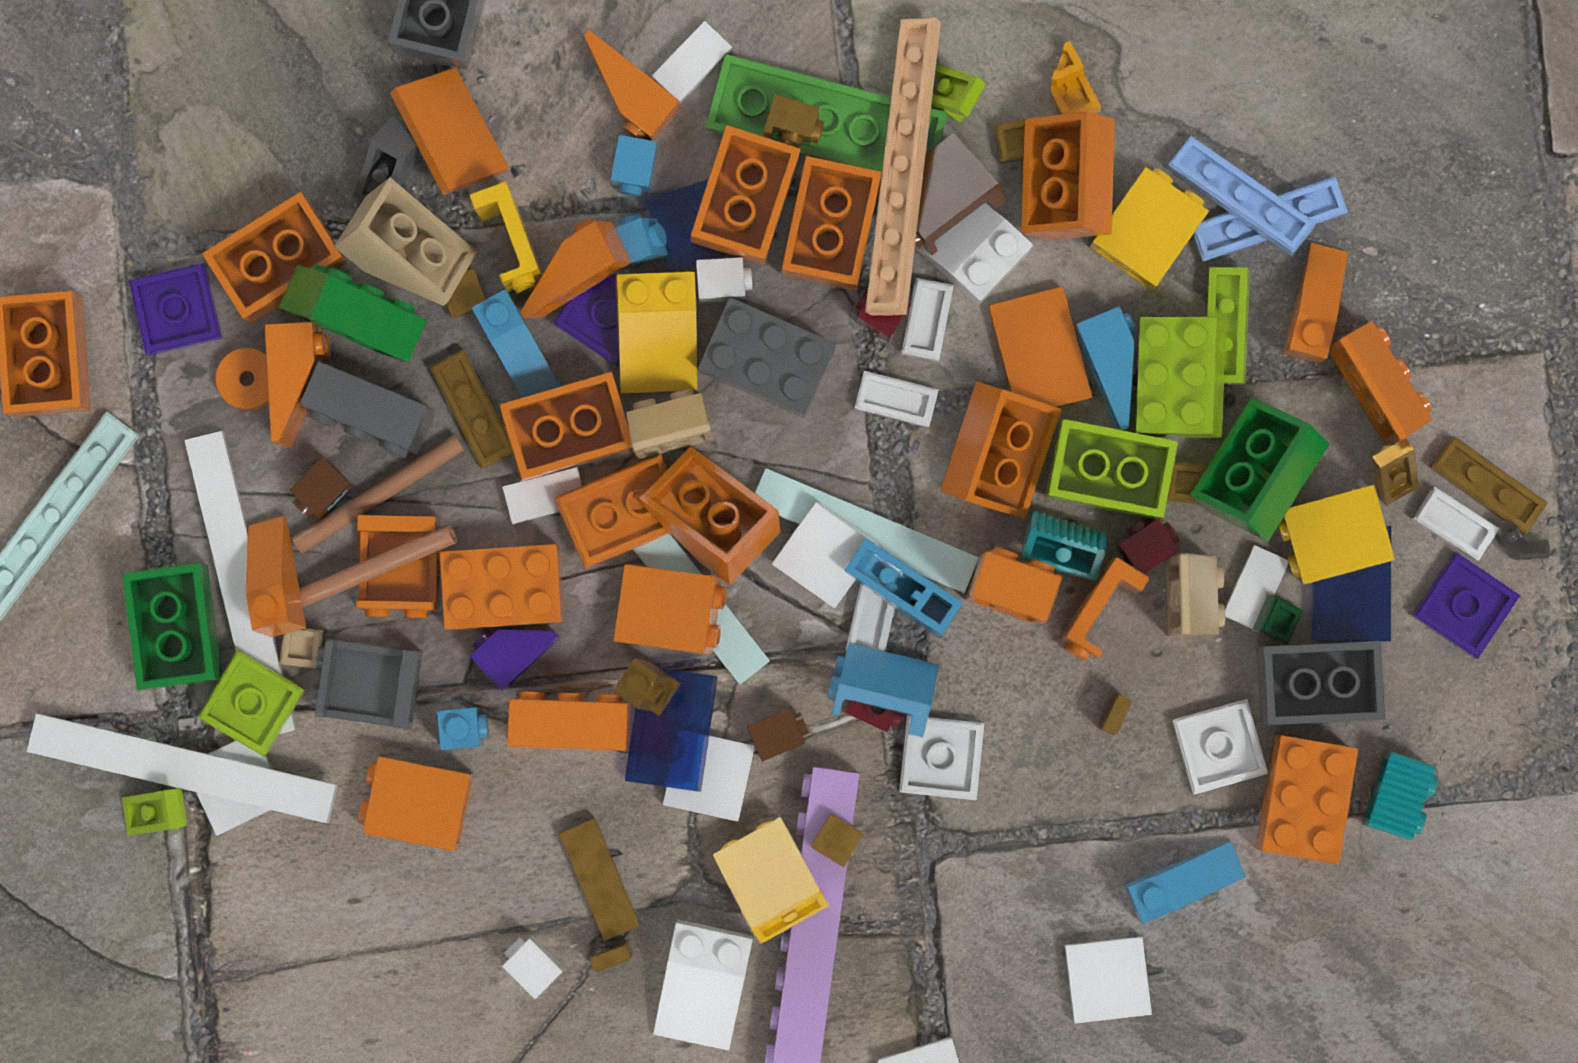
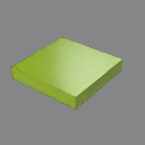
[197,650,306,757]

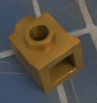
[764,94,825,147]
[614,658,681,716]

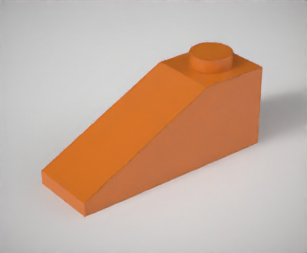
[584,30,681,141]
[520,218,632,319]
[1282,243,1348,364]
[245,516,306,637]

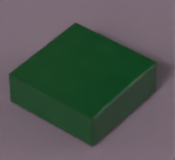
[1253,594,1303,645]

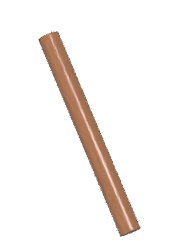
[291,434,464,554]
[299,525,457,608]

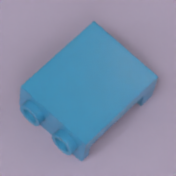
[827,643,939,738]

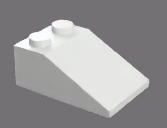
[915,203,1033,307]
[653,920,753,1051]

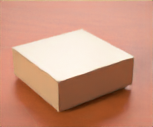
[279,628,325,669]

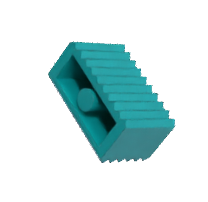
[1021,510,1107,582]
[1362,751,1438,841]

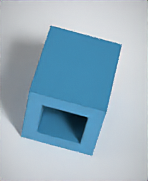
[611,135,659,197]

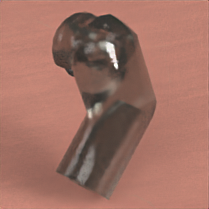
[1495,522,1550,561]

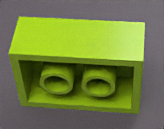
[1136,317,1226,438]
[1045,419,1178,520]

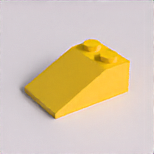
[615,272,697,394]

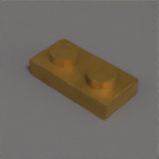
[1372,438,1419,506]

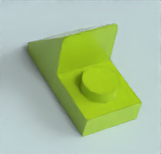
[931,64,986,122]
[122,788,187,836]

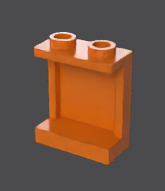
[356,515,440,618]
[1060,557,1150,661]
[614,564,727,655]
[358,756,473,851]

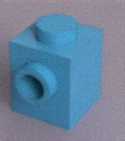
[615,213,668,270]
[437,707,489,750]

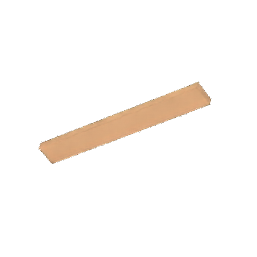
[866,17,941,315]

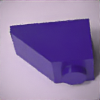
[470,630,561,690]

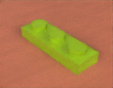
[1207,267,1250,384]

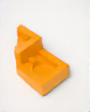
[1050,41,1101,115]

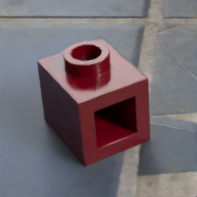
[855,289,911,343]
[1116,518,1180,574]
[844,700,905,733]

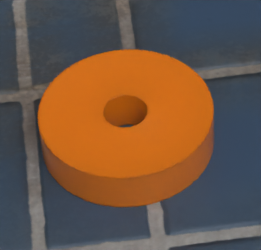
[216,348,269,411]

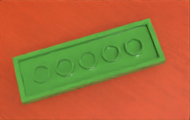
[706,54,948,177]

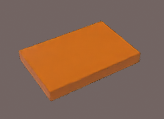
[390,68,509,195]
[988,286,1093,407]
[554,454,671,570]

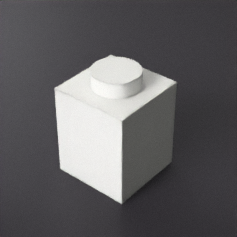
[696,257,753,303]
[502,936,565,999]

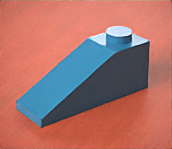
[472,289,561,398]
[1074,306,1137,431]
[844,538,963,639]
[1123,841,1246,924]

